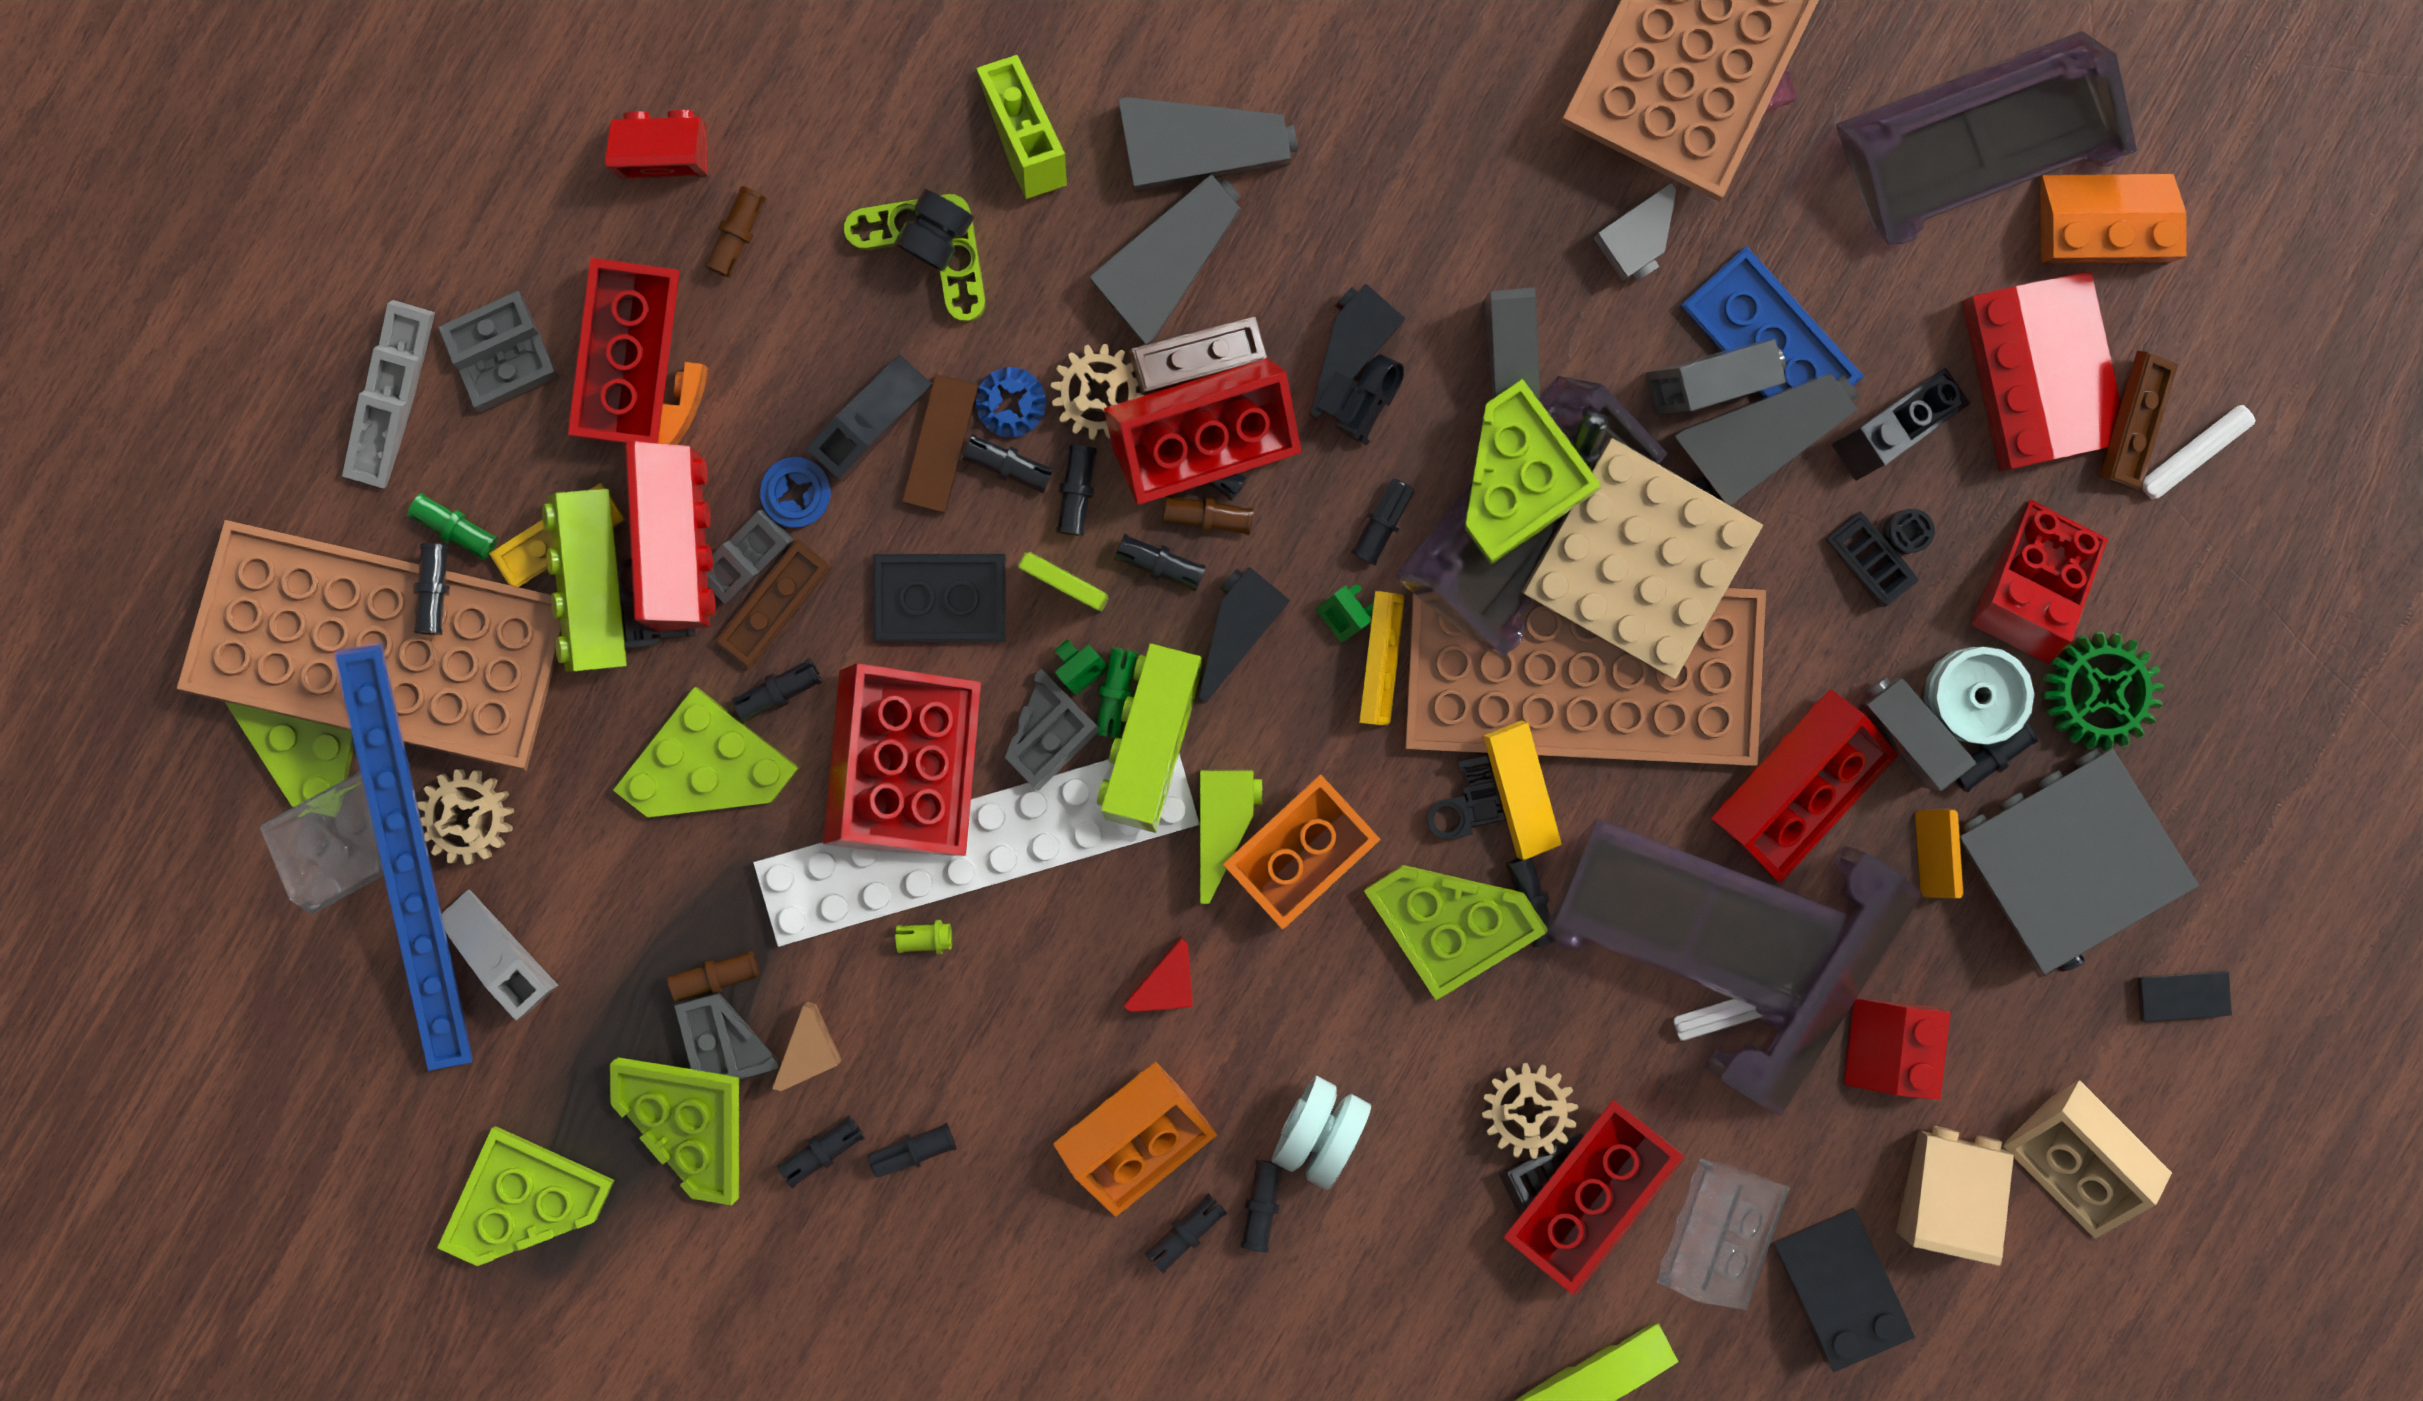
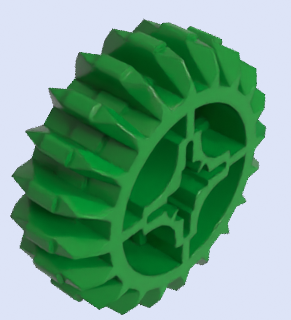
[2042,632,2164,751]

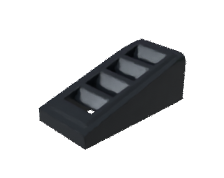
[1826,511,1919,607]
[1499,1133,1584,1212]

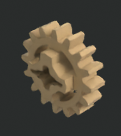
[1051,344,1145,440]
[417,769,514,865]
[1482,1063,1578,1160]

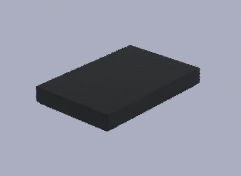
[873,554,1006,642]

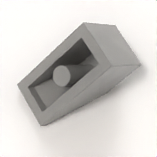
[1593,183,1676,282]

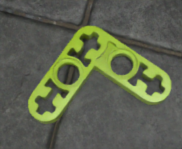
[844,194,986,323]

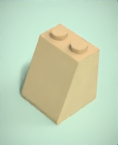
[1896,1126,2014,1266]

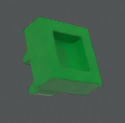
[1315,585,1374,643]
[1054,639,1108,696]

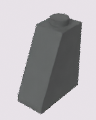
[1483,288,1540,399]
[1645,339,1786,415]
[1859,676,1976,791]

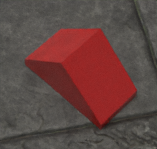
[1124,936,1193,1012]

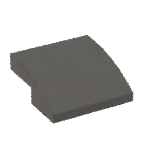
[439,291,559,413]

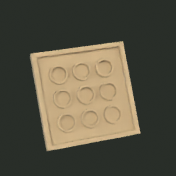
[1521,437,1763,679]

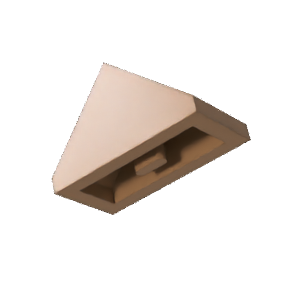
[772,1002,842,1092]

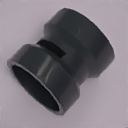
[1883,509,1935,554]

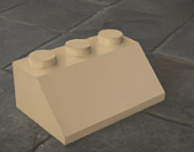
[2003,1080,2172,1239]

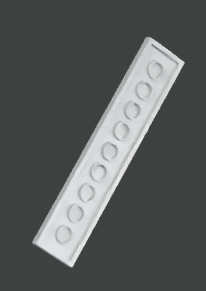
[753,754,1200,947]

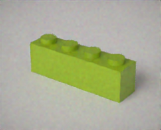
[542,489,627,672]
[1097,643,1204,833]

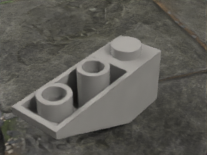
[442,889,559,1021]

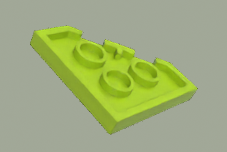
[1465,379,1601,564]
[613,687,800,818]
[225,702,355,816]
[1364,865,1548,1001]
[610,1057,739,1206]
[437,1126,615,1266]

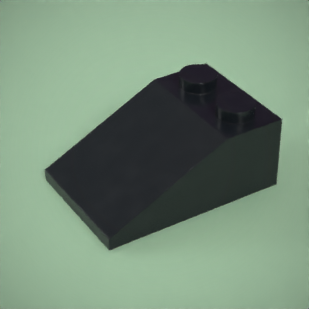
[1773,1208,1915,1372]

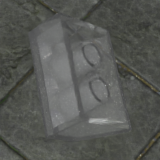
[259,771,428,914]
[1657,1158,1790,1310]

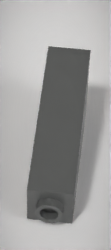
[1119,97,1298,192]
[1090,174,1241,346]
[1675,372,1859,505]

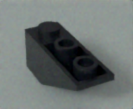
[806,355,933,481]
[1831,367,1970,481]

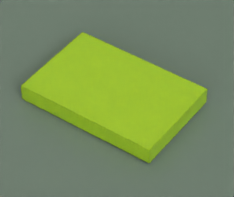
[1019,552,1109,611]

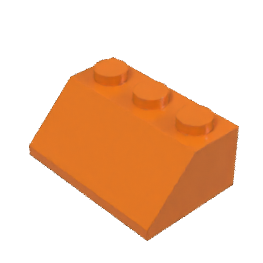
[2040,174,2187,264]
[1223,774,1381,930]
[1053,1061,1218,1217]

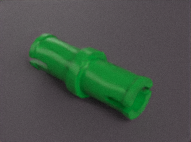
[407,493,498,561]
[1096,647,1139,738]

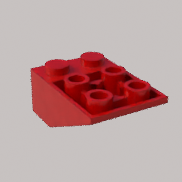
[1970,499,2108,664]

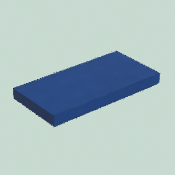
[1679,246,1864,398]

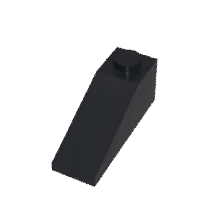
[1309,284,1406,421]
[1199,567,1290,703]

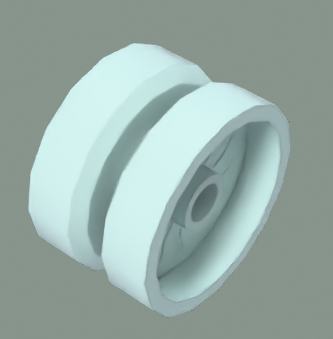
[1924,647,2034,745]
[1272,1075,1372,1191]

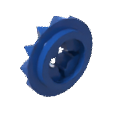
[975,367,1046,438]
[760,457,832,528]

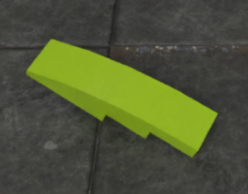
[1514,1323,1678,1401]

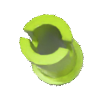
[895,920,952,955]

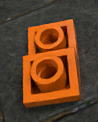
[658,362,708,445]

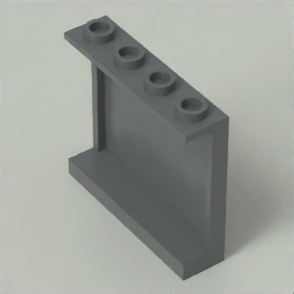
[1960,749,2199,978]

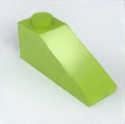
[976,55,1067,199]
[1200,770,1262,904]

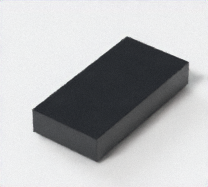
[2137,970,2232,1022]

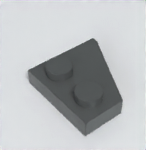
[1005,669,1101,791]
[674,993,781,1079]

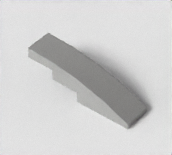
[342,300,435,489]

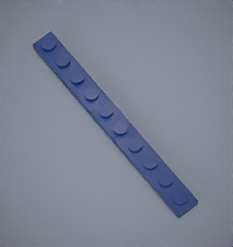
[335,643,473,1071]

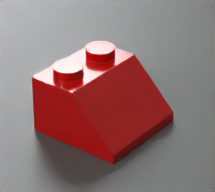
[605,110,708,179]
[1843,997,1951,1100]

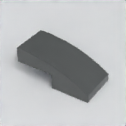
[707,508,793,604]

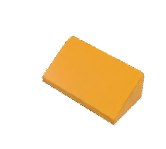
[1915,808,1963,898]

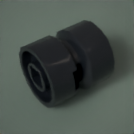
[894,189,974,272]

